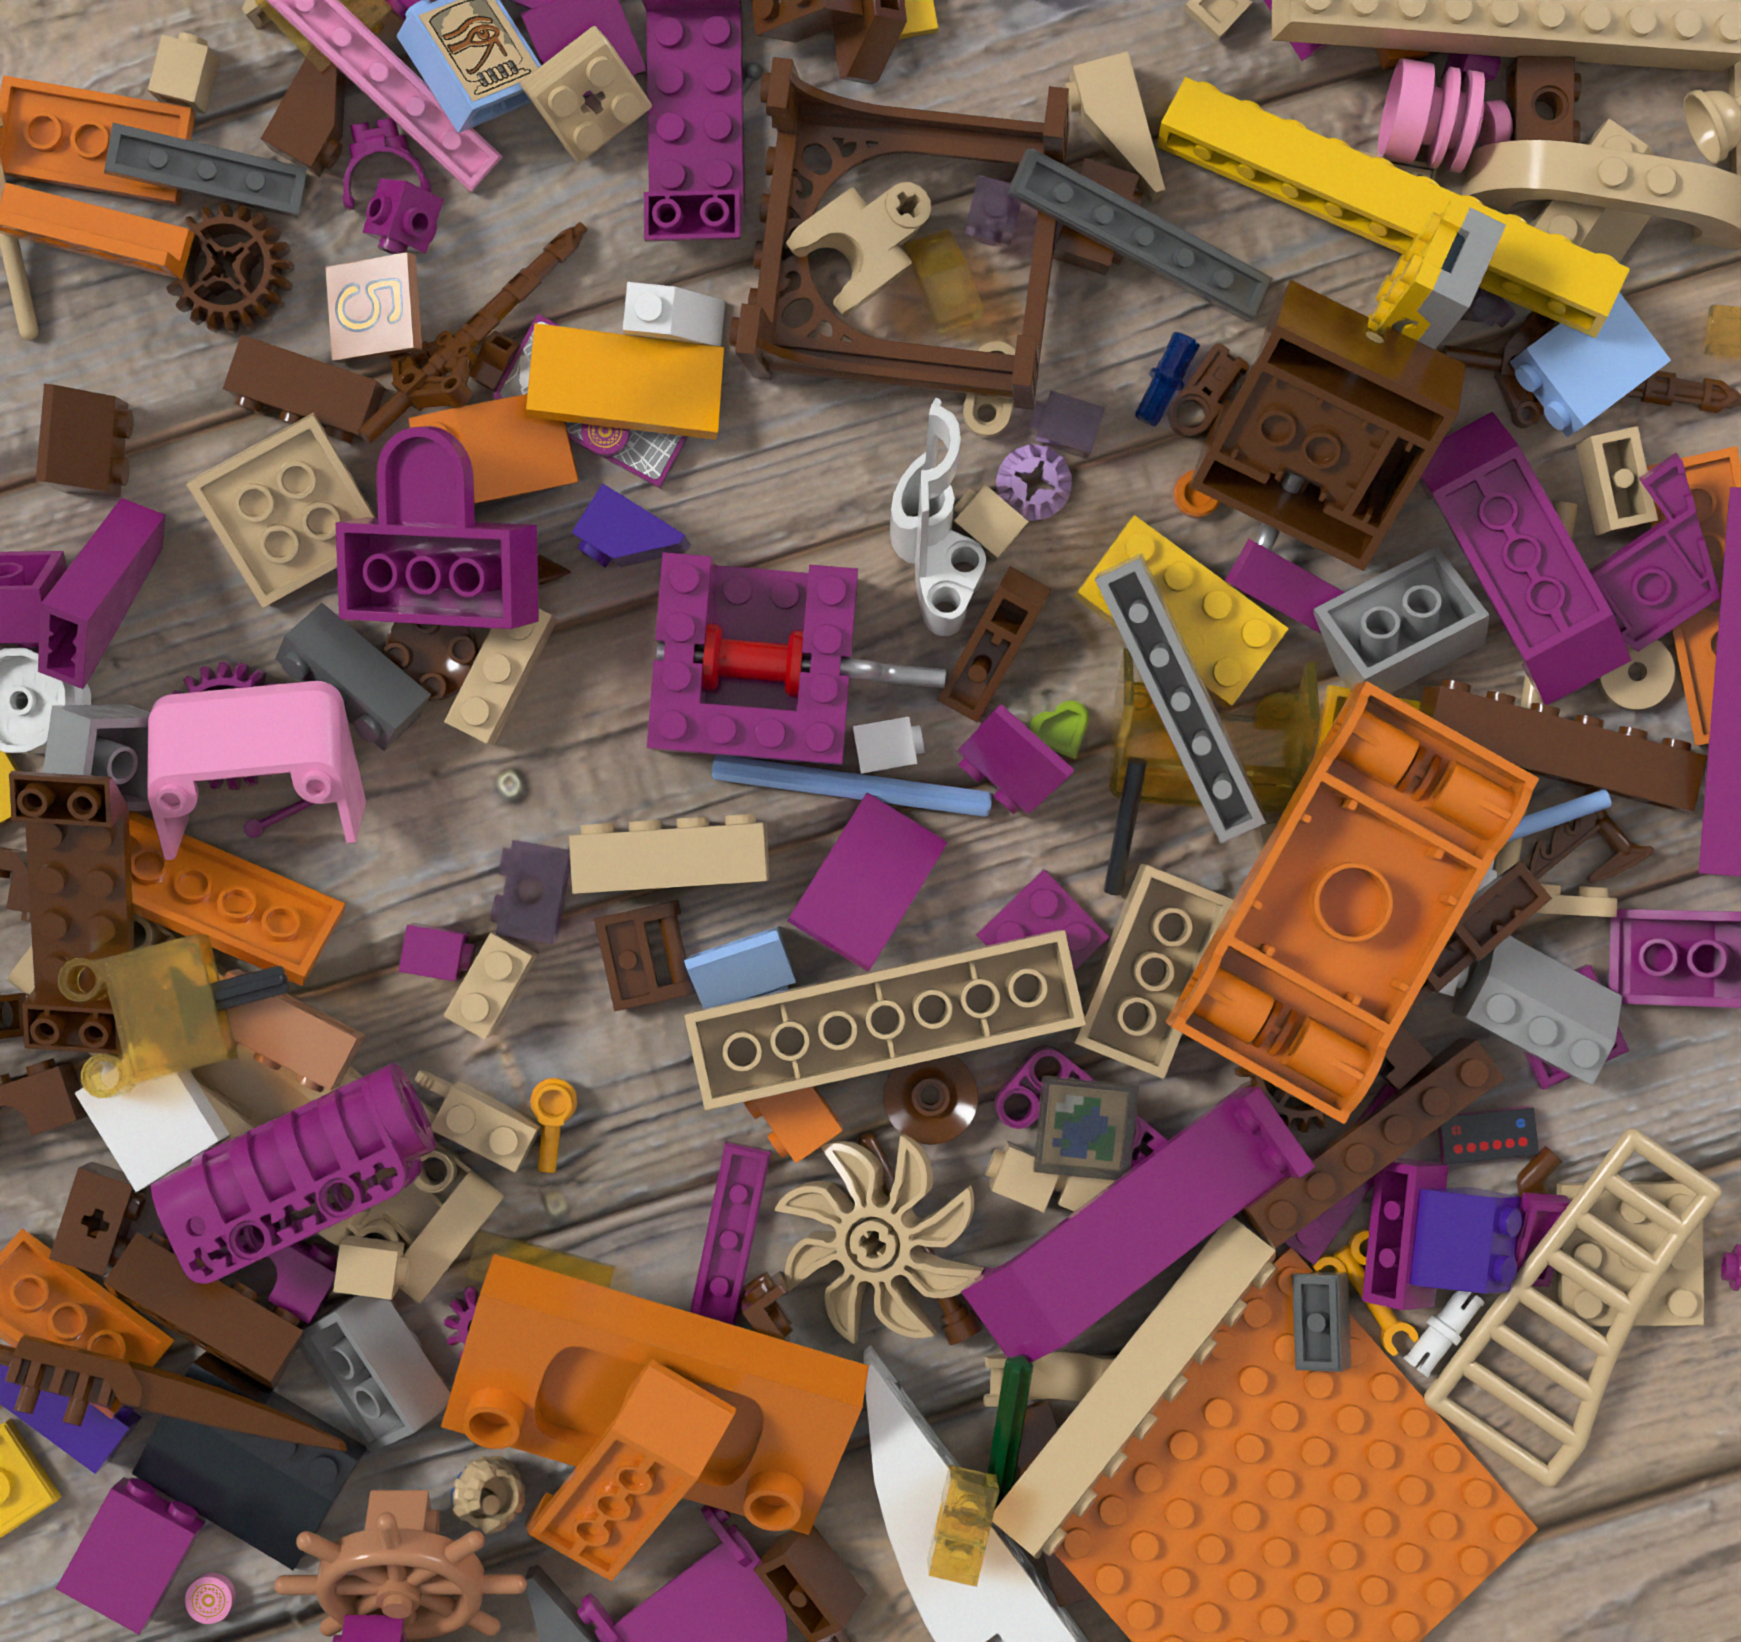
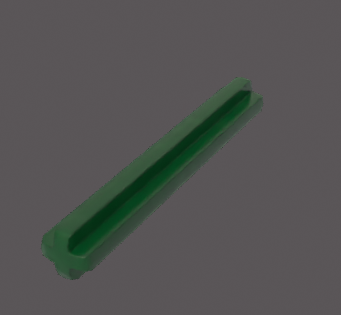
[983,1354,1034,1511]

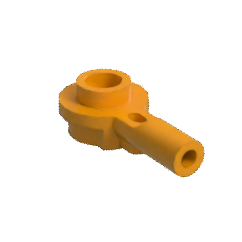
[530,1077,578,1173]

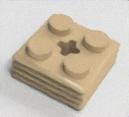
[520,26,652,163]

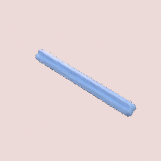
[711,755,992,817]

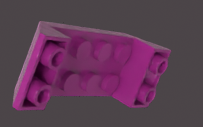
[641,0,745,242]
[1419,411,1632,705]

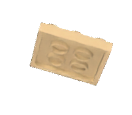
[186,412,376,608]
[1557,1181,1704,1327]

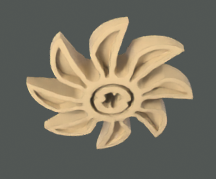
[774,1134,985,1344]

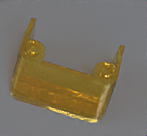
[1109,648,1320,812]

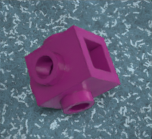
[362,178,444,255]

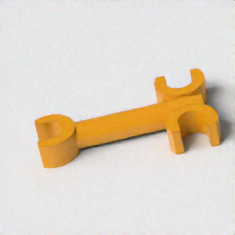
[1310,1228,1419,1356]

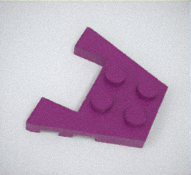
[1589,453,1721,652]

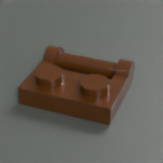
[594,900,697,1012]

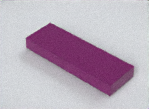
[1225,539,1345,634]

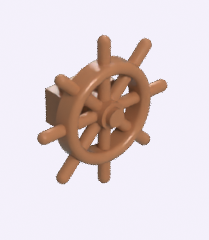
[274,1490,527,1642]

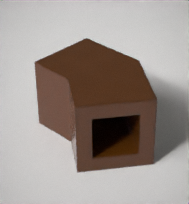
[469,331,521,392]

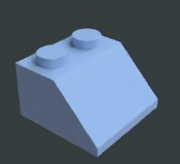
[684,926,797,1008]

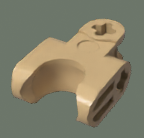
[786,182,931,317]

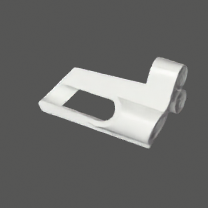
[890,398,986,636]

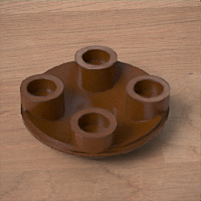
[382,622,478,701]

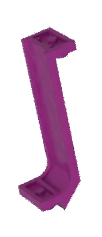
[961,1087,1315,1363]

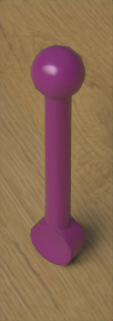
[244,799,316,838]

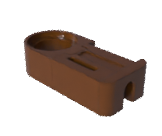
[1168,343,1249,438]

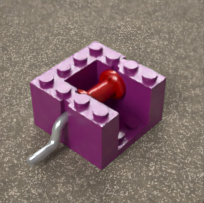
[646,552,946,766]

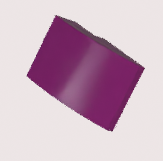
[787,792,948,972]

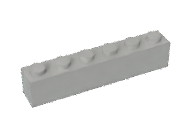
[1095,553,1266,843]

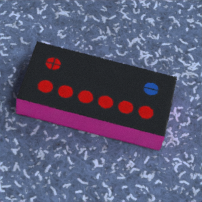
[1438,1106,1539,1165]

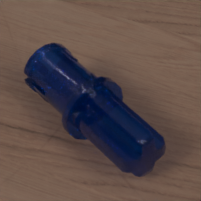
[1135,332,1200,427]

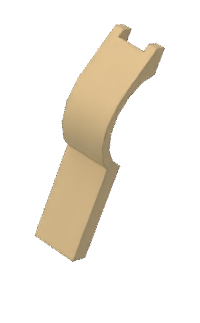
[984,1350,1118,1407]

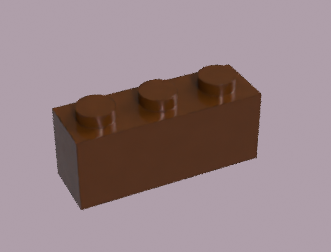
[222,334,385,445]

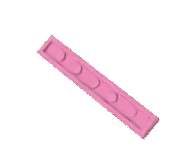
[266,0,503,192]

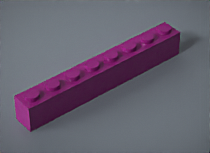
[1699,487,1741,877]

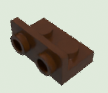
[741,1271,793,1342]

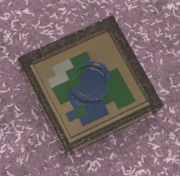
[1032,1075,1139,1181]

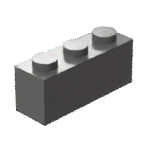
[275,602,431,751]

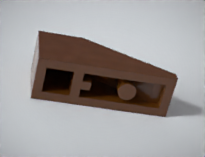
[260,45,346,178]
[936,566,1051,723]

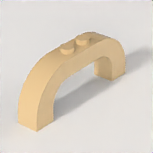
[1461,140,1741,250]

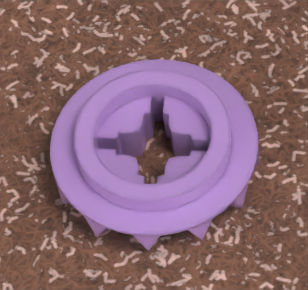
[996,444,1072,521]

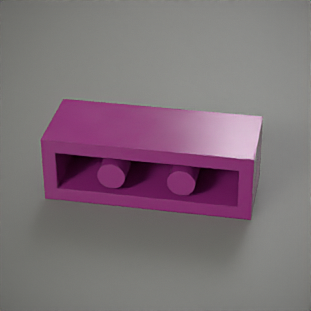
[1362,1158,1449,1310]

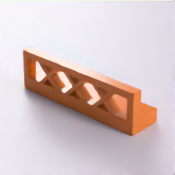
[0,183,194,280]

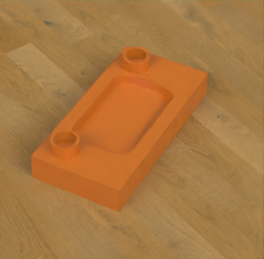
[441,1254,869,1535]

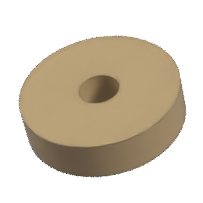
[1595,640,1675,710]

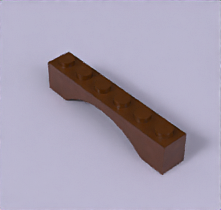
[1241,1038,1505,1249]

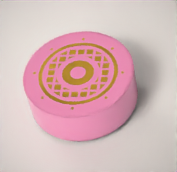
[1479,99,1513,146]
[185,1572,236,1624]

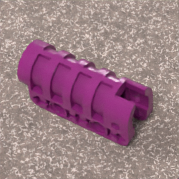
[151,1063,435,1284]

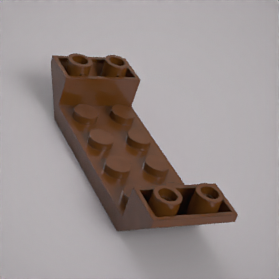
[9,771,136,1054]

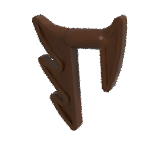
[1529,788,1654,883]

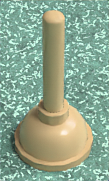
[1684,90,1741,164]

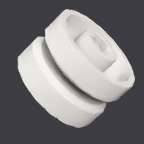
[0,648,91,754]

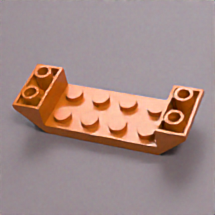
[524,1359,737,1582]

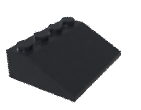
[131,1351,367,1571]

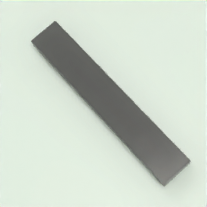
[1007,148,1273,322]

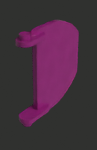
[577,1505,787,1642]

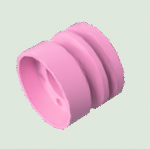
[1377,58,1485,173]

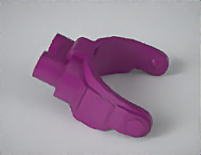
[342,118,432,210]

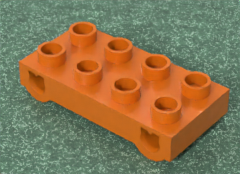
[1165,681,1539,1124]

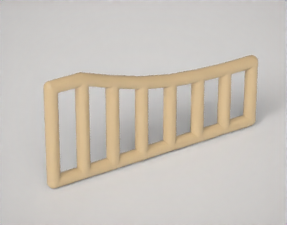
[1423,1128,1722,1488]

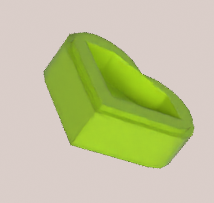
[1029,700,1089,759]

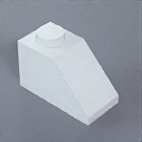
[623,282,726,347]

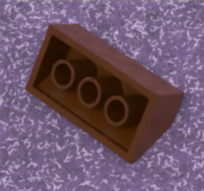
[104,1232,304,1391]

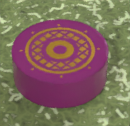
[581,424,630,457]

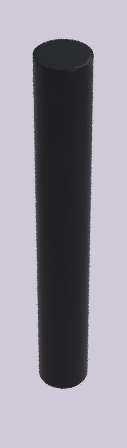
[1104,757,1147,896]

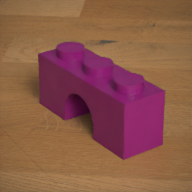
[199,1221,338,1324]

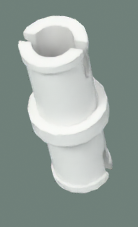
[1403,1290,1485,1378]

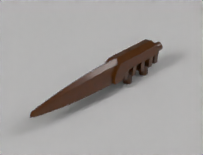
[0,1335,347,1452]

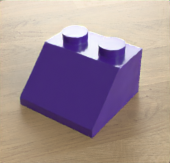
[571,483,691,568]
[1410,1187,1522,1294]

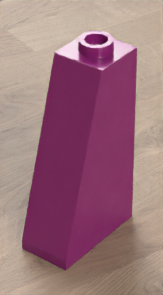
[38,498,166,689]

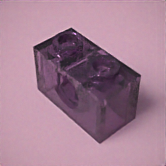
[491,839,571,944]

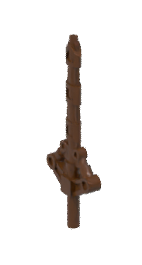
[358,222,588,444]
[1442,311,1741,428]

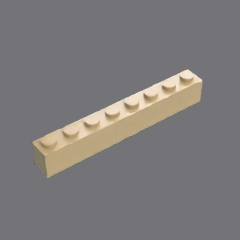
[989,1217,1277,1559]

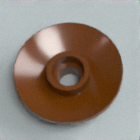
[883,1055,978,1145]

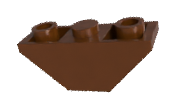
[833,0,907,84]

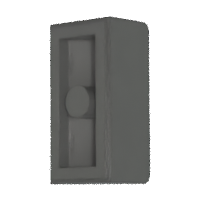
[1292,1272,1351,1372]

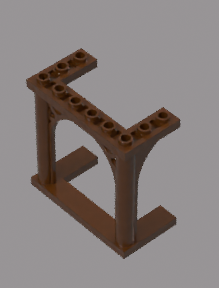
[729,57,1070,410]

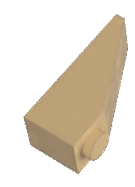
[1064,51,1165,203]

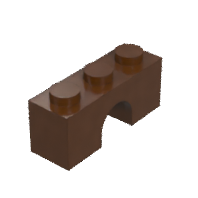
[0,1058,88,1145]

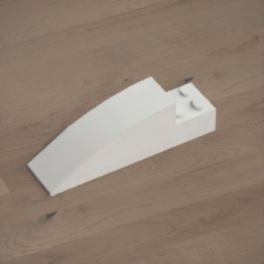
[863,1345,1090,1642]

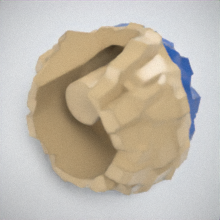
[450,1455,525,1535]

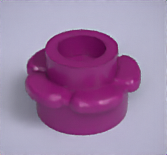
[1721,1244,1741,1291]

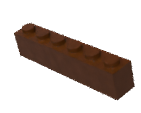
[1419,679,1707,811]

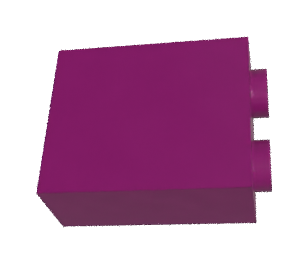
[56,1477,206,1635]

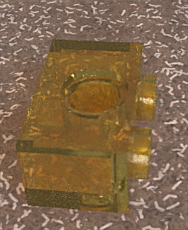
[927,1465,999,1587]

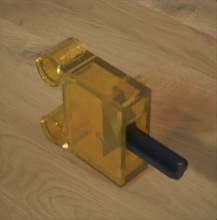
[58,934,289,1098]

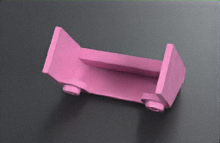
[148,681,366,860]

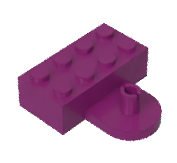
[335,426,539,629]

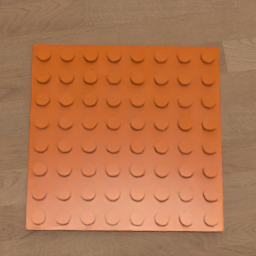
[1054,1246,1538,1642]

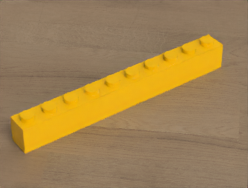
[1157,77,1630,338]

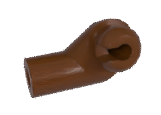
[1516,1146,1563,1198]

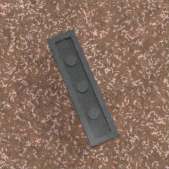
[104,123,307,218]

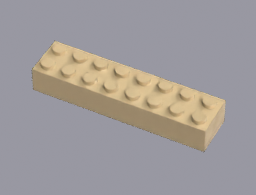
[684,930,1086,1110]

